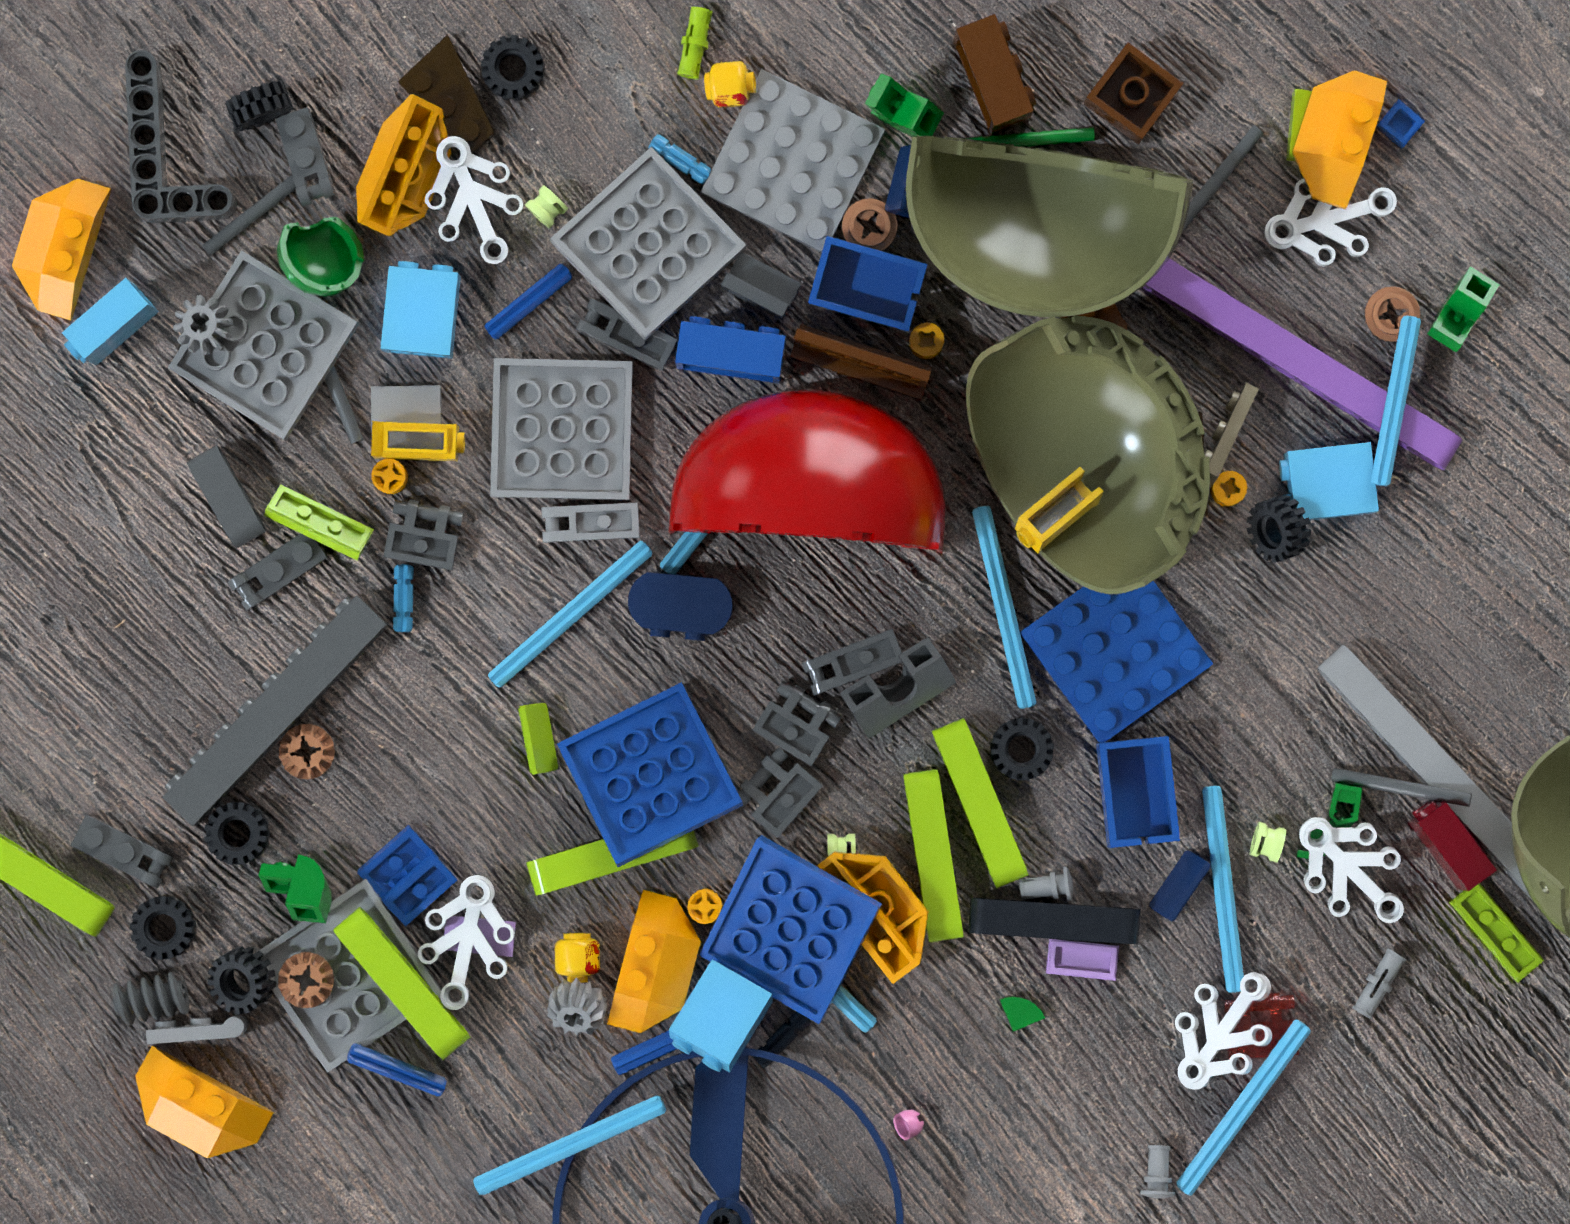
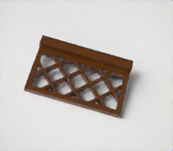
[790,324,932,401]

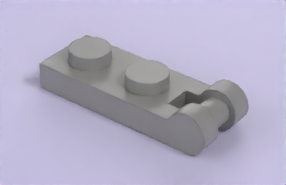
[541,503,640,543]
[146,1015,249,1044]

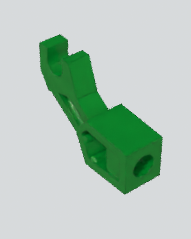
[1296,782,1362,859]

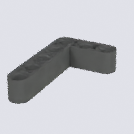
[125,50,237,223]

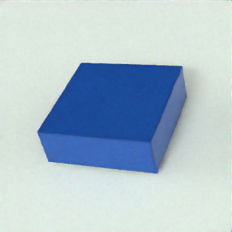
[1376,99,1425,149]

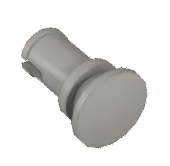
[1019,866,1073,901]
[1140,1145,1175,1199]

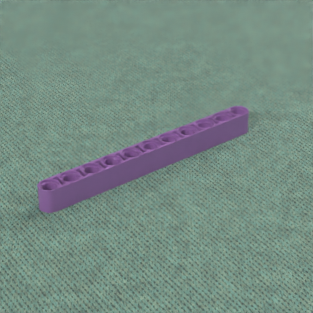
[1142,259,1463,470]

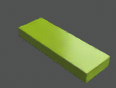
[264,484,374,561]
[1449,883,1544,983]

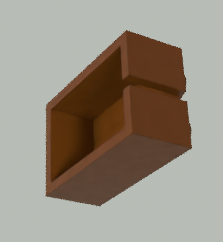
[953,14,1036,136]

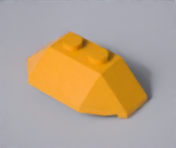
[1292,70,1387,210]
[356,94,451,236]
[12,179,112,321]
[817,852,929,984]
[607,889,701,1033]
[135,1045,274,1158]

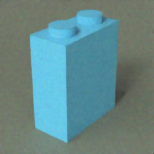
[380,261,461,359]
[62,278,159,366]
[1279,442,1379,520]
[669,959,773,1073]

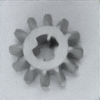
[173,295,233,355]
[547,978,607,1037]

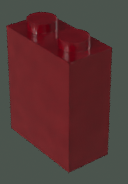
[1407,801,1497,891]

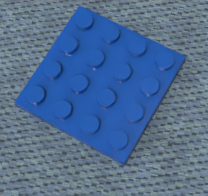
[1020,581,1213,743]
[557,682,743,867]
[699,835,882,1024]

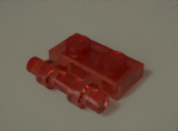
[1223,992,1299,1059]

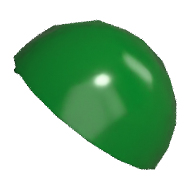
[277,217,365,296]

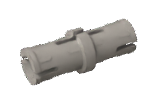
[1352,948,1407,1019]

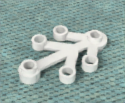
[425,136,523,264]
[1264,179,1397,267]
[1299,817,1404,923]
[418,875,515,1010]
[1175,972,1272,1090]

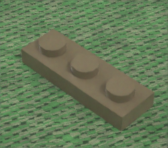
[1204,383,1259,488]

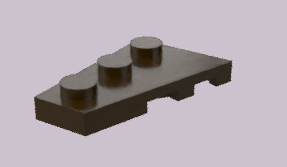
[398,34,495,154]

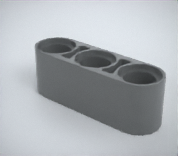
[187,445,267,549]

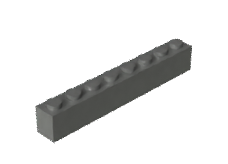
[162,596,390,826]

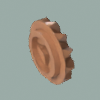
[842,198,897,251]
[1365,286,1420,342]
[279,724,335,779]
[278,952,334,1008]

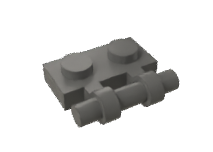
[383,499,464,571]
[752,680,842,766]
[738,747,823,838]

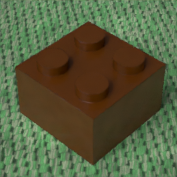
[1084,42,1184,145]

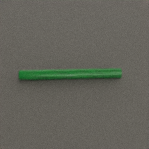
[965,127,1095,147]

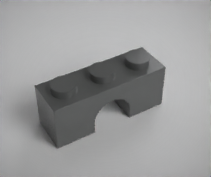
[840,637,957,739]

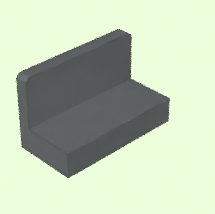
[721,253,800,320]

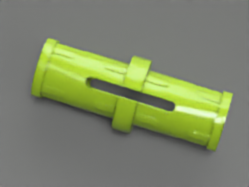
[677,6,713,80]

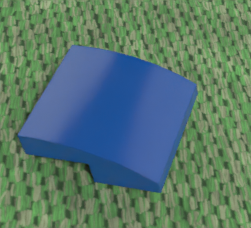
[357,825,457,927]

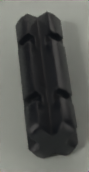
[753,1011,811,1068]

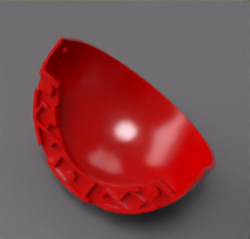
[669,390,945,553]

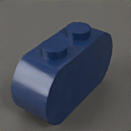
[628,572,733,641]

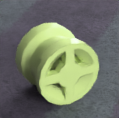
[525,185,568,229]
[1250,822,1286,863]
[827,833,856,857]

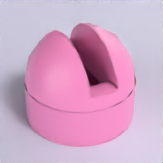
[893,1110,924,1140]

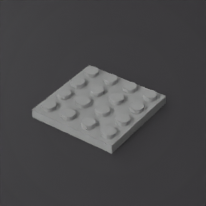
[701,69,885,253]
[550,147,746,341]
[168,250,359,441]
[490,358,633,500]
[259,879,442,1073]

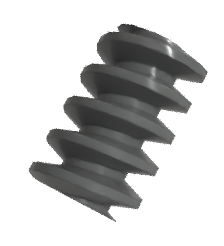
[112,972,189,1025]

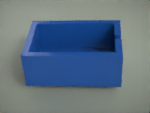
[808,236,927,332]
[675,316,785,384]
[1096,736,1180,848]

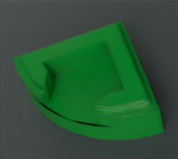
[999,996,1045,1032]

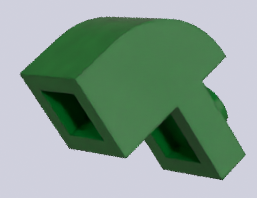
[865,73,944,137]
[1427,266,1500,353]
[258,854,332,924]

